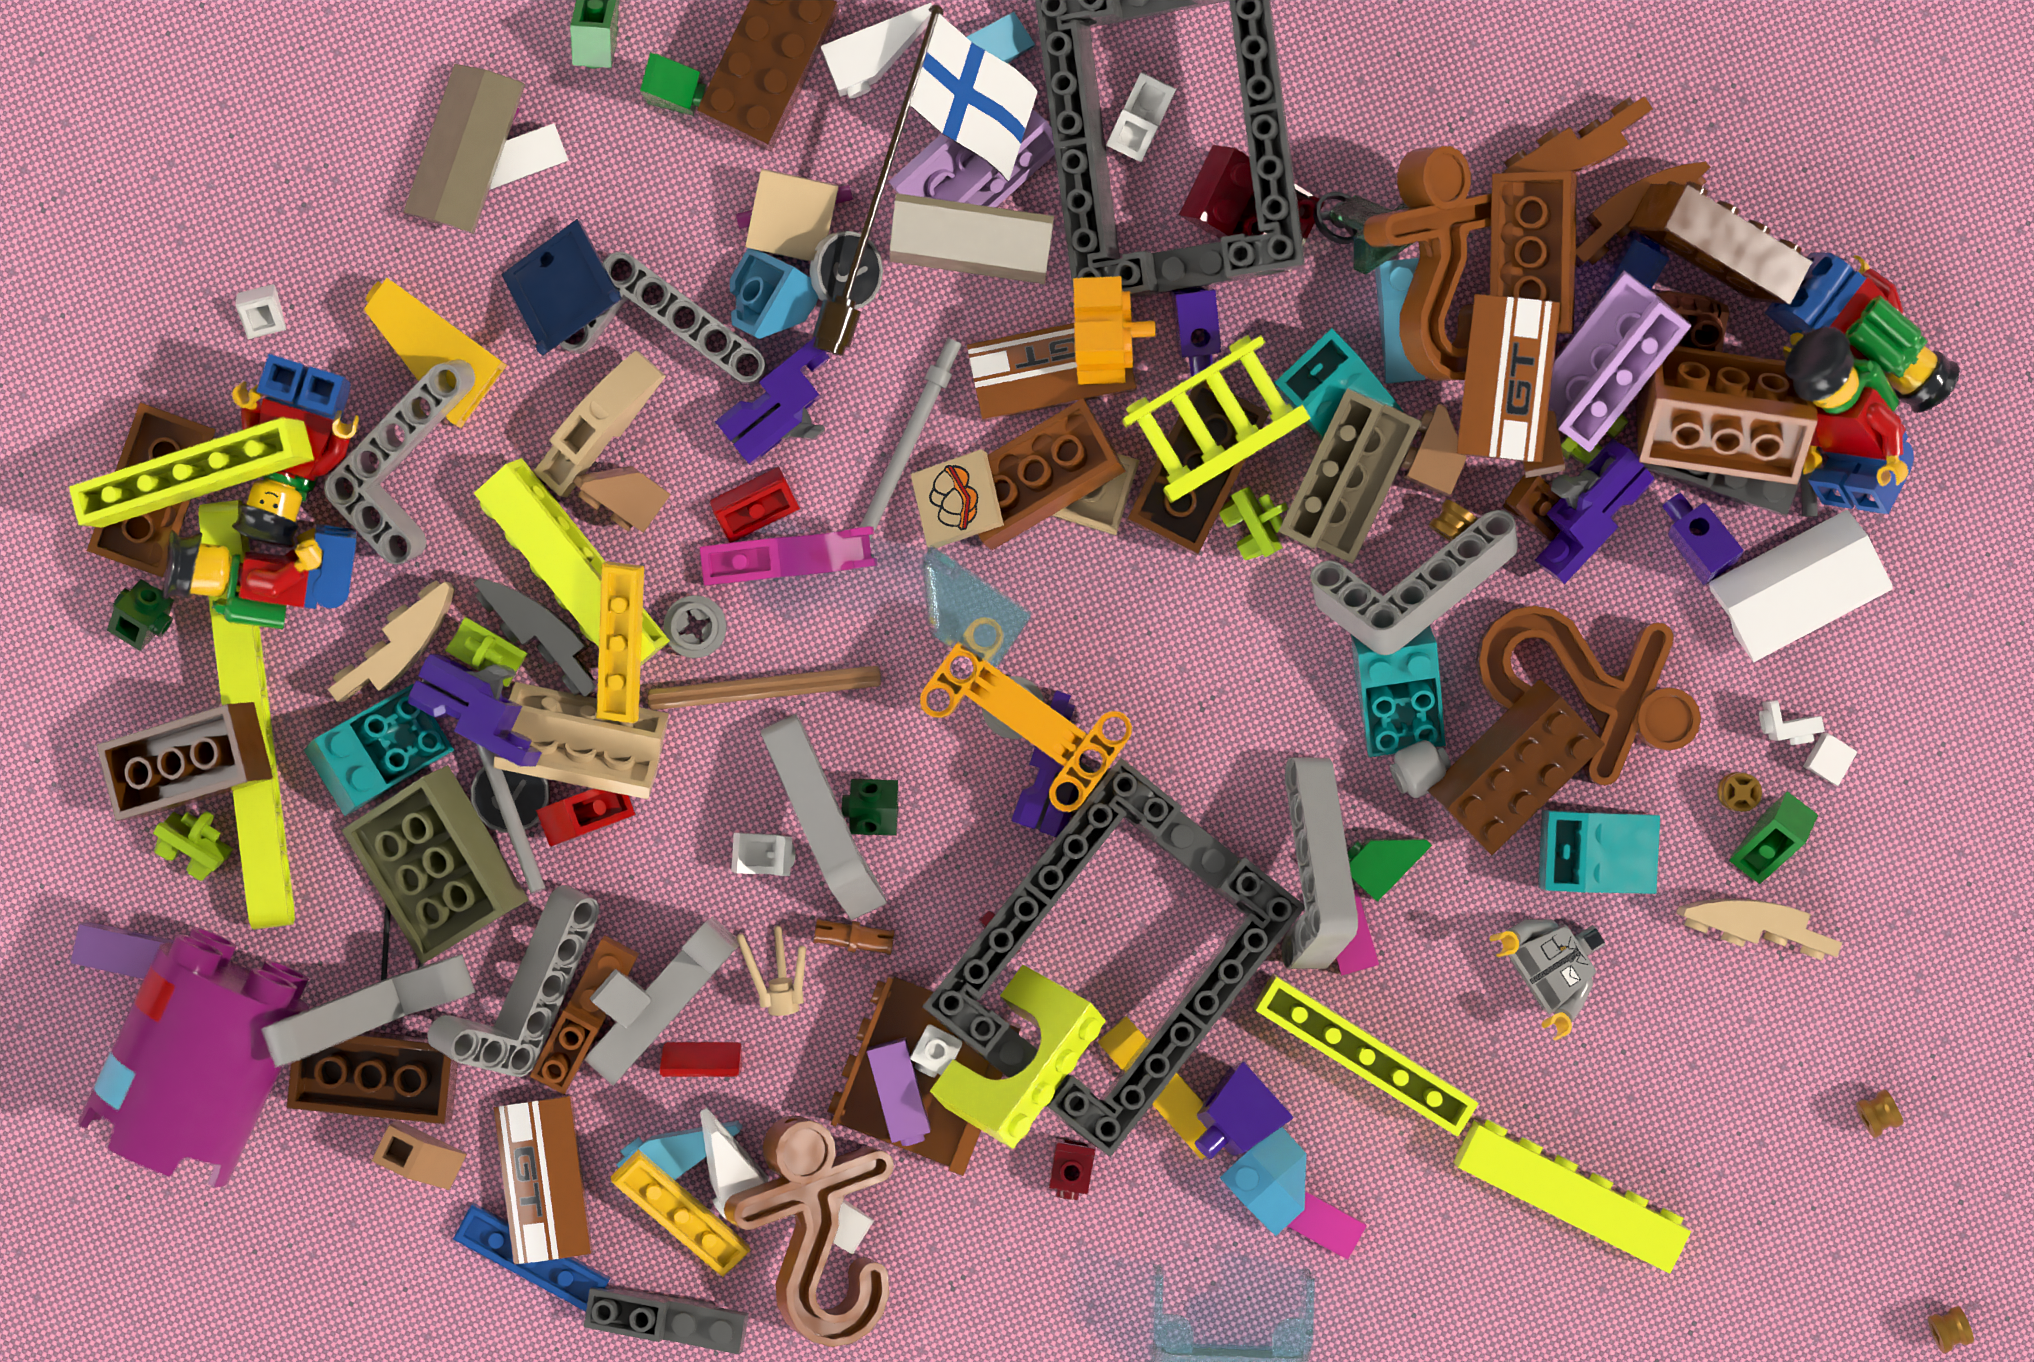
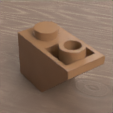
[1401,404,1467,497]
[573,466,671,533]
[371,1120,467,1190]

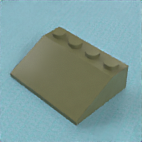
[342,765,529,964]

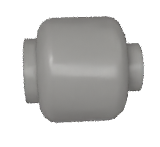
[1390,740,1451,798]

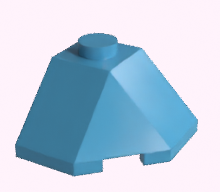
[730,248,819,339]
[1220,1127,1307,1236]

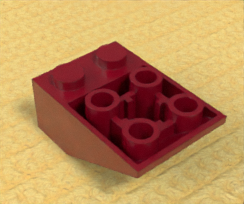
[1178,145,1325,272]

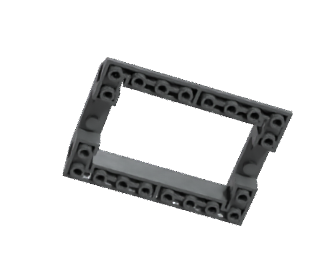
[1035,0,1305,299]
[922,758,1305,1157]

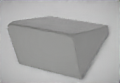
[589,969,651,1028]

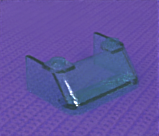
[922,546,1032,668]
[1150,1264,1315,1362]

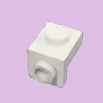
[1759,700,1825,745]
[731,833,796,876]
[910,1024,962,1078]

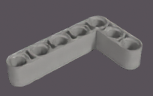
[560,252,767,385]
[324,359,475,565]
[1310,510,1518,655]
[760,713,887,920]
[1282,757,1358,969]
[428,885,599,1077]
[584,916,739,1086]
[262,954,476,1067]

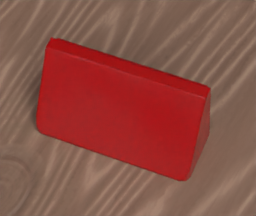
[710,467,800,543]
[660,1042,742,1077]

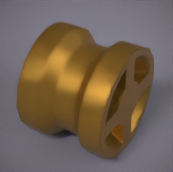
[1428,499,1478,542]
[1717,772,1762,812]
[1856,1089,1904,1138]
[1928,1306,1974,1354]

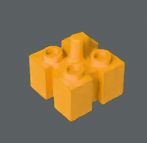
[1073,276,1156,385]

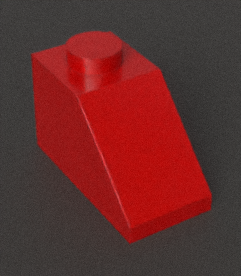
[536,788,636,847]

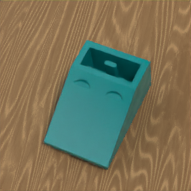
[1273,328,1405,440]
[1351,625,1446,758]
[304,684,454,816]
[1538,810,1660,894]

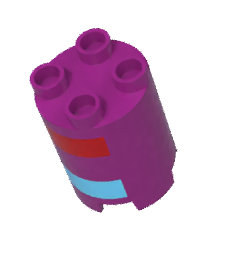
[78,927,309,1188]

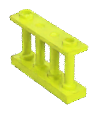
[1122,335,1310,503]

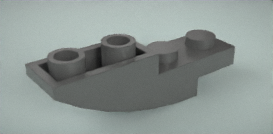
[1637,454,1800,517]
[474,578,598,697]
[584,1287,749,1355]

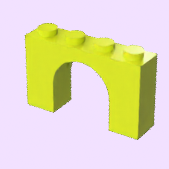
[930,965,1106,1149]

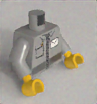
[1490,919,1605,1040]

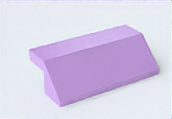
[888,109,1055,208]
[1548,271,1691,452]

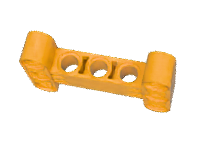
[920,617,1132,811]

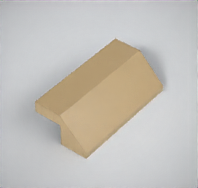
[494,682,669,800]

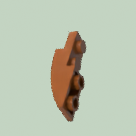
[1502,96,1653,173]
[1575,161,1711,267]
[530,935,640,1095]

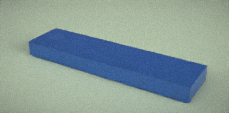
[453,1203,611,1312]

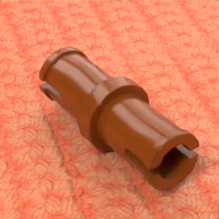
[813,918,895,955]

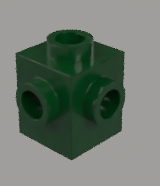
[107,579,174,651]
[842,779,898,836]

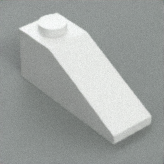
[821,3,932,98]
[700,1108,770,1219]

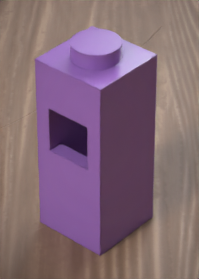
[71,922,174,979]
[867,1037,931,1146]

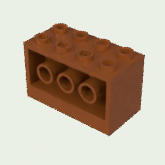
[1635,346,1818,485]

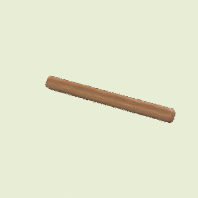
[647,666,881,710]

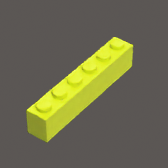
[69,417,314,528]
[474,458,670,666]
[1252,973,1479,1137]
[1453,1119,1691,1274]

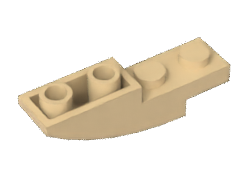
[533,351,666,497]
[328,580,455,702]
[1676,898,1842,961]

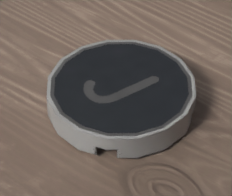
[809,231,883,309]
[471,766,550,833]

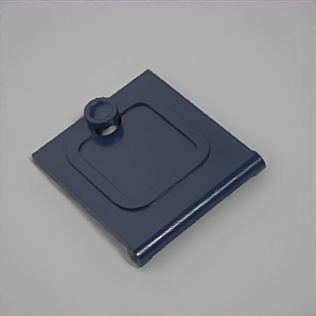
[501,219,622,356]

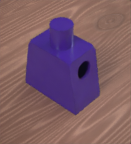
[1171,286,1221,377]
[1662,492,1744,586]
[1195,1061,1294,1159]

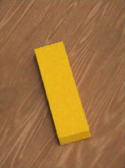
[596,561,644,723]
[1097,1015,1207,1160]
[610,1149,751,1277]

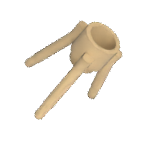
[737,925,806,1016]

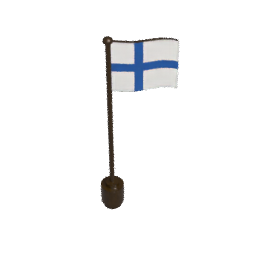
[812,5,1038,356]

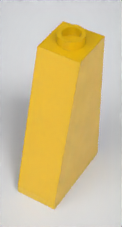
[364,278,507,428]

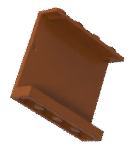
[827,974,1021,1176]

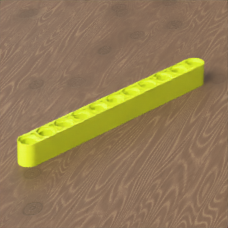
[198,499,295,930]

